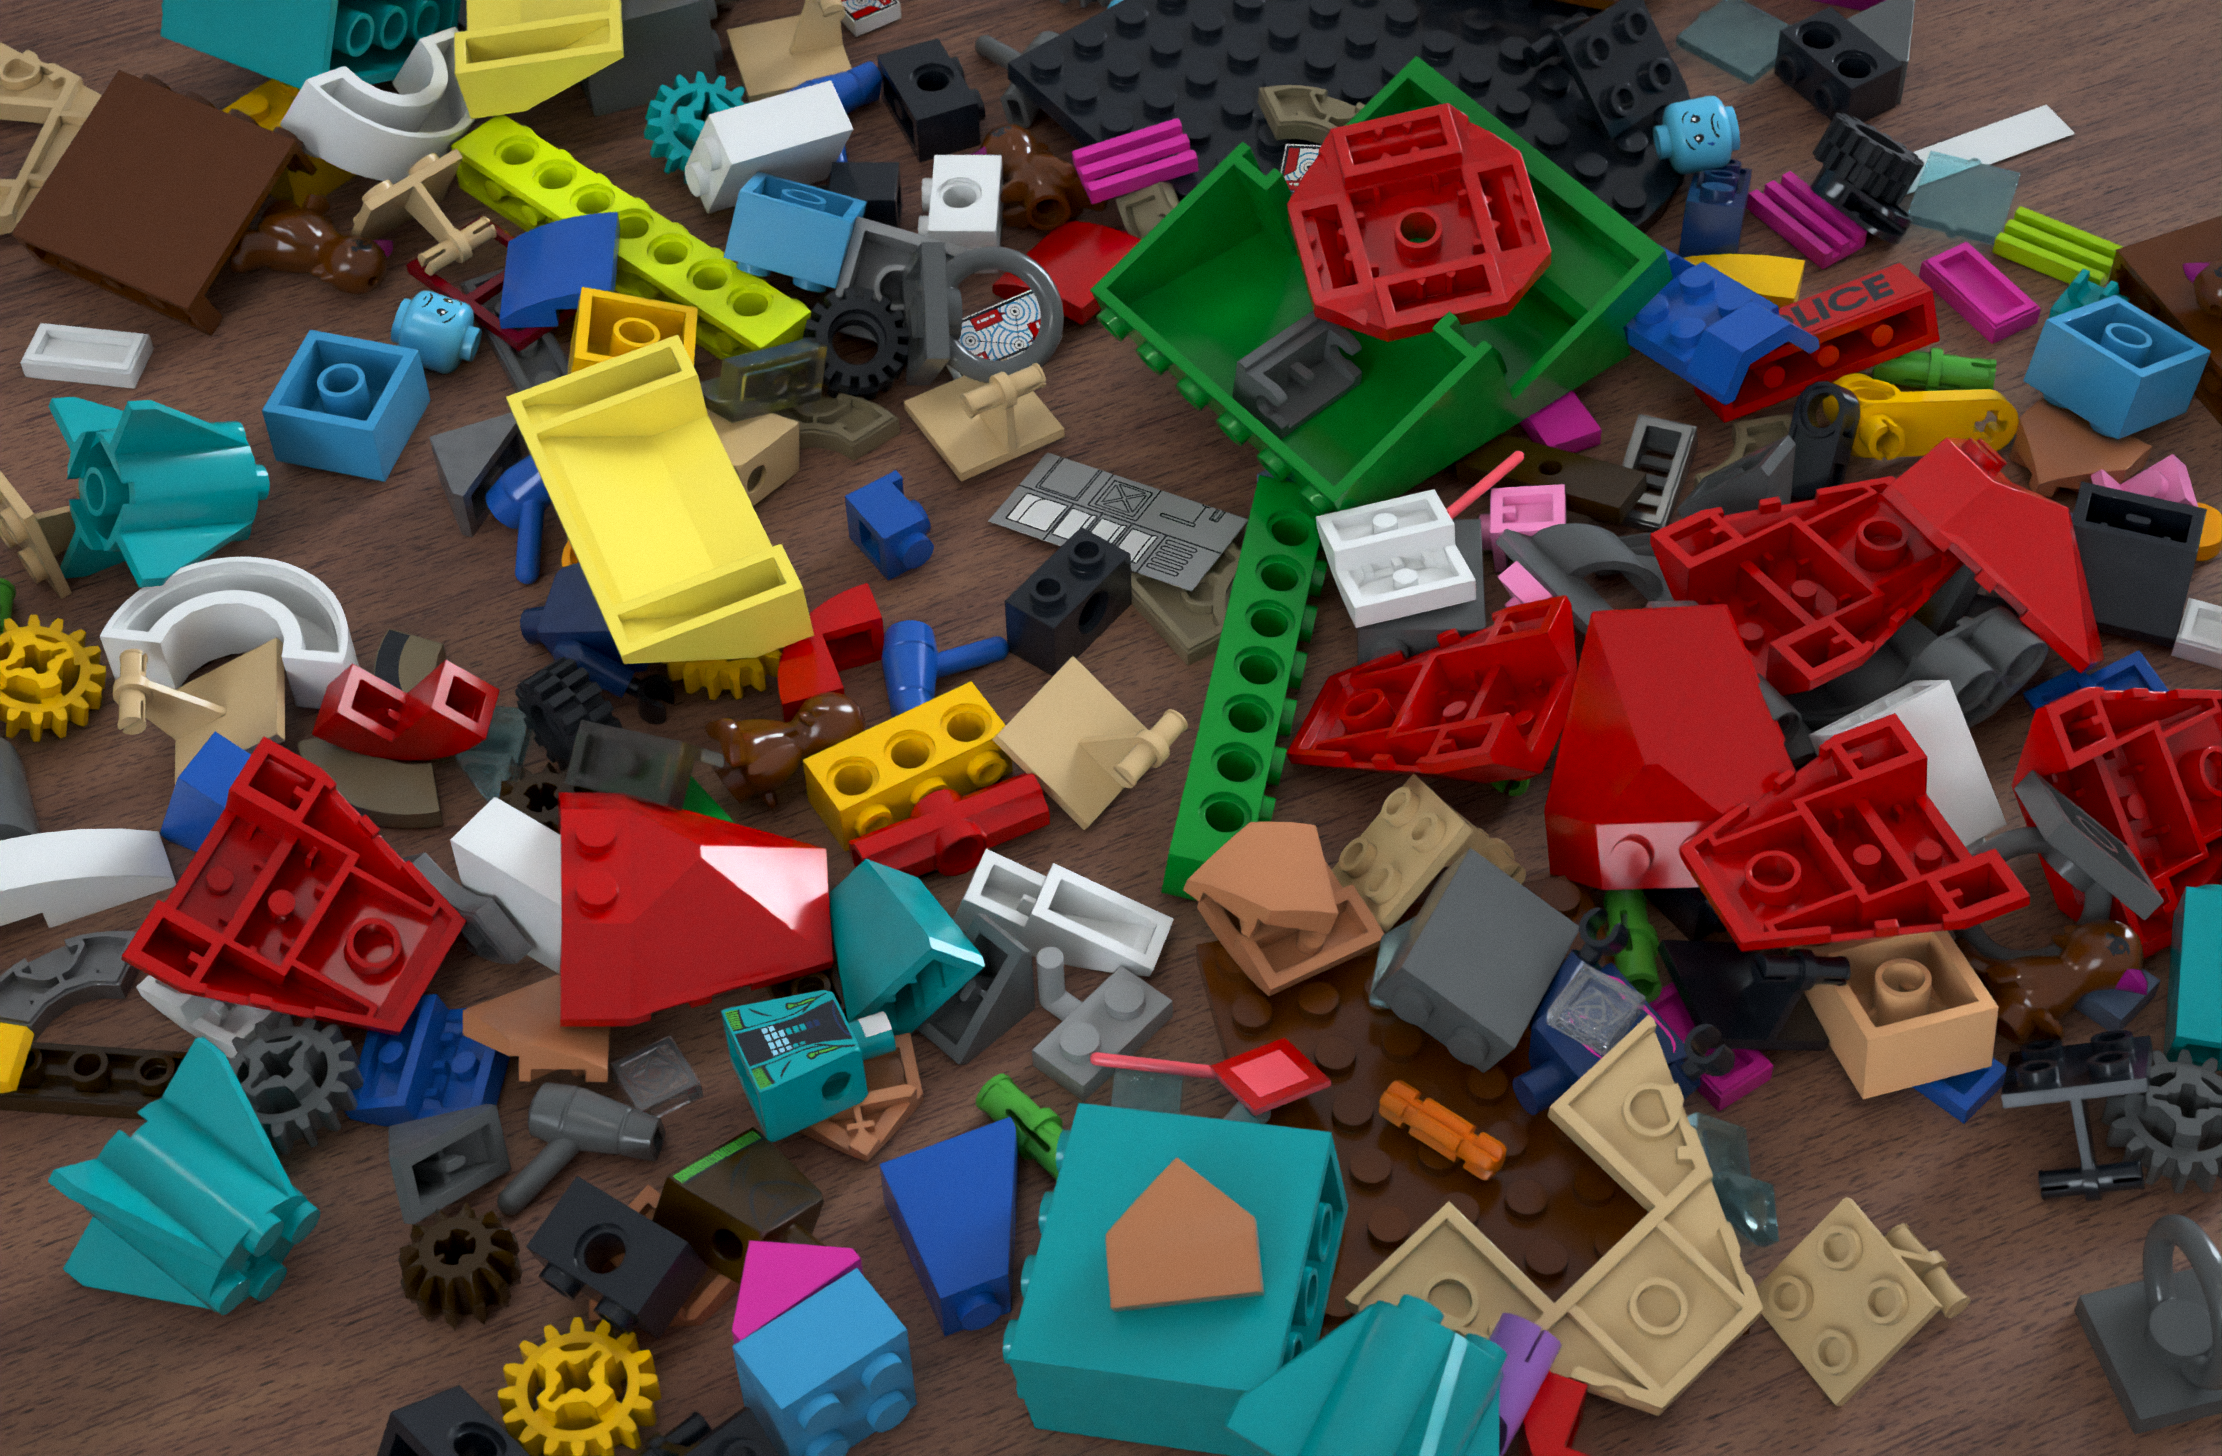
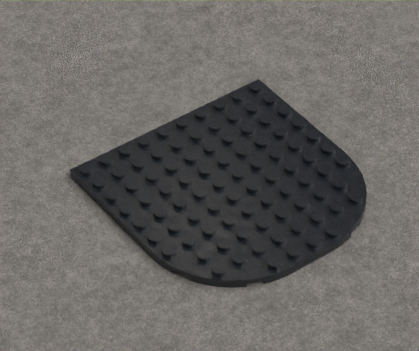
[1008,0,1691,234]

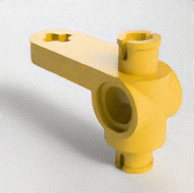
[1823,373,2019,461]

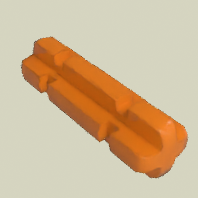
[1379,1080,1507,1181]

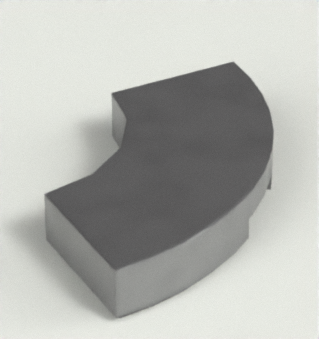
[402,852,533,964]
[0,931,139,1041]

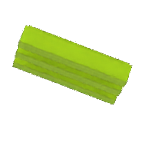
[1992,206,2123,287]

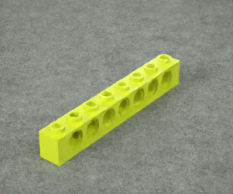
[451,114,811,390]

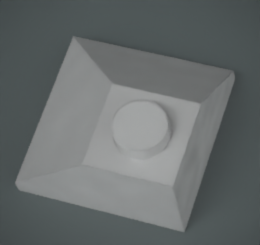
[835,216,968,343]

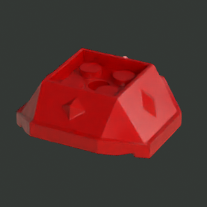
[1287,103,1551,342]

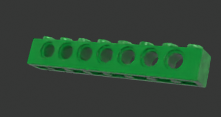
[1161,475,1328,901]

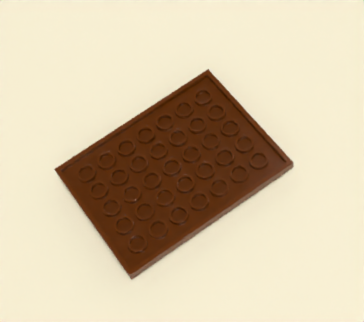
[1196,875,1751,1340]

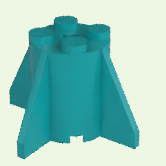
[48,397,270,588]
[48,1037,321,1315]
[1222,1294,1508,1456]

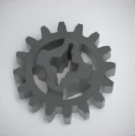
[227,1014,364,1155]
[2101,1049,2222,1194]

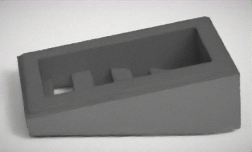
[1610,414,1698,532]

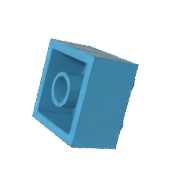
[723,171,867,292]
[2023,295,2211,439]
[262,330,431,482]
[732,1268,917,1456]

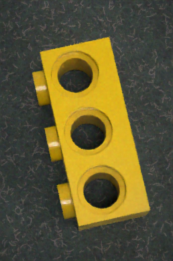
[803,681,1013,851]

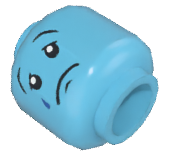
[1653,96,1740,174]
[391,291,482,374]

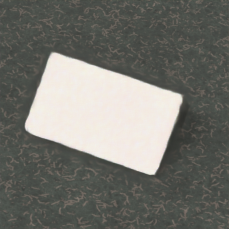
[700,337,827,423]
[565,720,725,811]

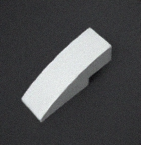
[0,829,176,928]
[953,849,1174,977]

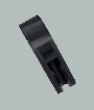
[1810,166,1914,245]
[1788,381,1860,500]

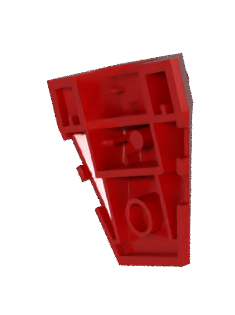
[1881,437,2105,674]
[1650,476,1964,696]
[1286,595,1577,784]
[1544,604,1796,890]
[2011,687,2222,959]
[1679,713,2030,951]
[121,736,466,1036]
[558,792,833,1027]

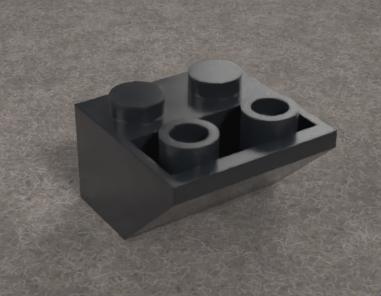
[2072,481,2207,648]

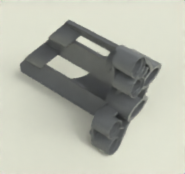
[1496,523,2048,772]

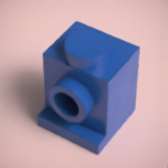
[845,470,934,581]

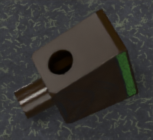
[652,1127,826,1284]

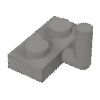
[1032,947,1173,1102]

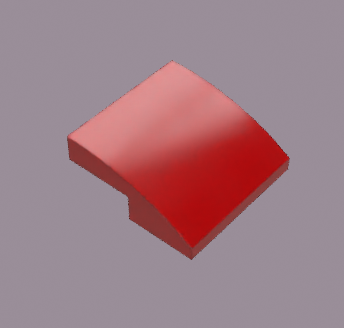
[992,221,1141,325]

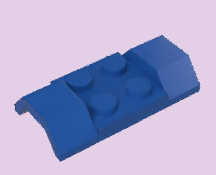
[1623,242,1820,406]

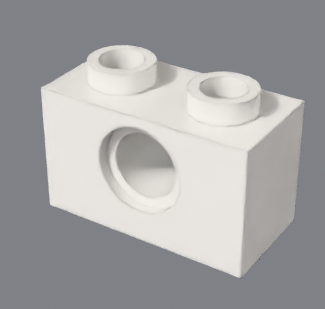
[918,155,1004,273]

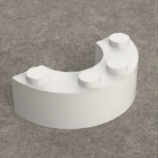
[280,27,476,184]
[100,557,359,709]

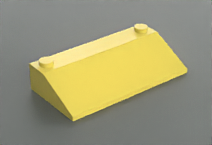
[454,0,624,119]
[506,335,814,664]

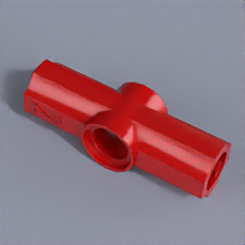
[848,773,1050,877]

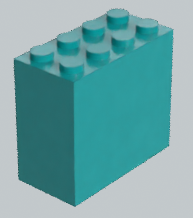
[160,0,461,89]
[1003,1103,1348,1456]

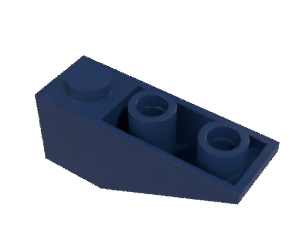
[1678,158,1752,258]

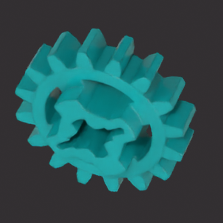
[643,72,752,185]

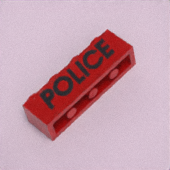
[1694,263,1940,423]

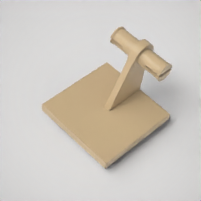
[726,0,852,102]
[350,148,497,276]
[904,358,1065,482]
[0,471,80,599]
[113,638,285,784]
[992,656,1188,830]
[1332,773,1526,933]
[1756,1197,1971,1406]

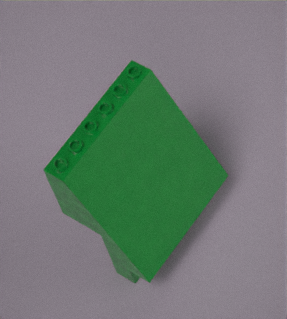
[1090,56,1673,516]

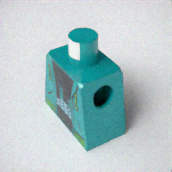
[721,990,896,1143]

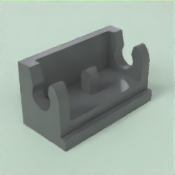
[1232,311,1363,440]

